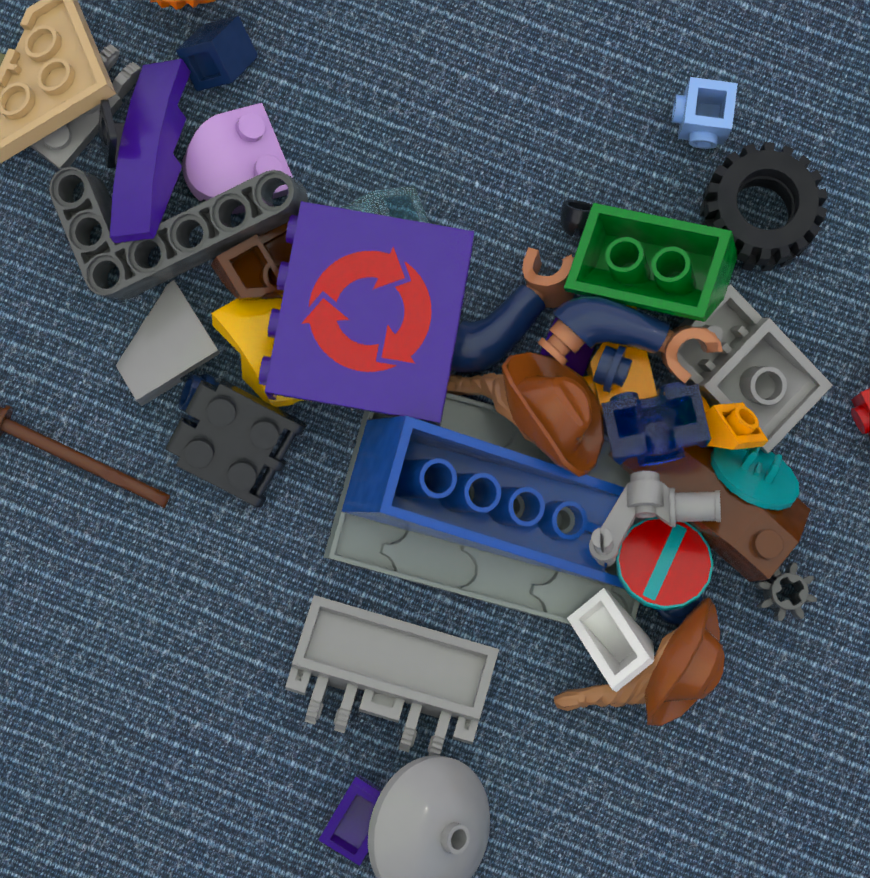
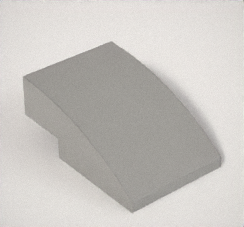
[656,284,833,453]

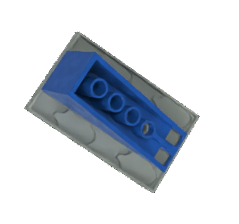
[323,393,645,626]

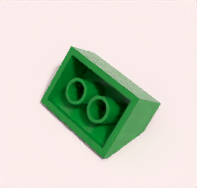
[564,203,738,322]

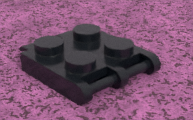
[165,379,307,508]

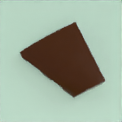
[211,222,293,300]

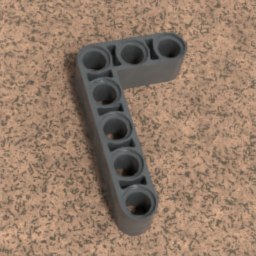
[49,167,308,301]

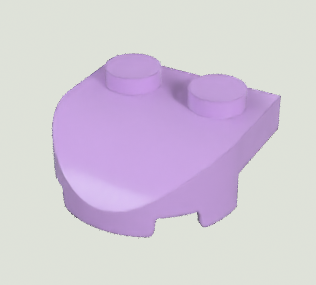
[182,103,293,214]

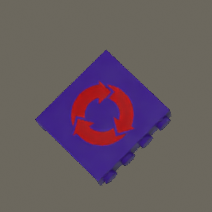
[259,201,474,427]

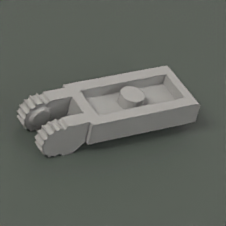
[30,44,142,170]

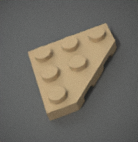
[0,0,116,164]

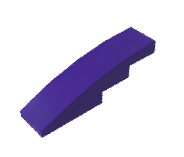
[110,59,191,243]

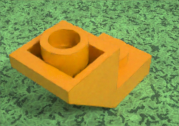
[654,389,769,450]

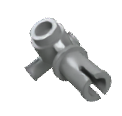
[589,471,721,567]

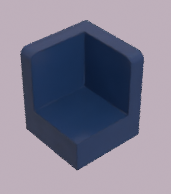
[176,15,257,91]

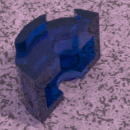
[601,382,711,466]

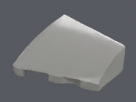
[116,280,220,406]

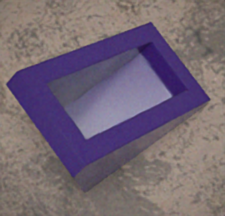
[318,774,383,866]

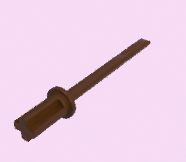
[0,405,170,508]

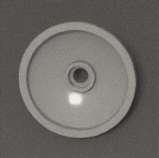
[368,755,490,878]

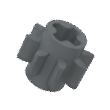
[754,562,817,622]

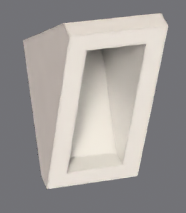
[567,588,655,692]

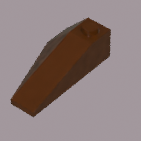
[608,418,811,582]

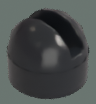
[560,200,593,237]

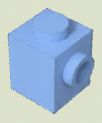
[672,77,738,149]

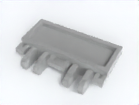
[285,595,499,756]

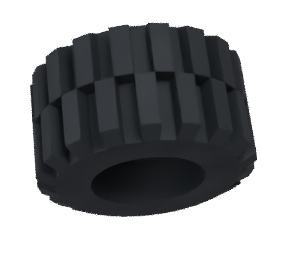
[700,142,827,272]

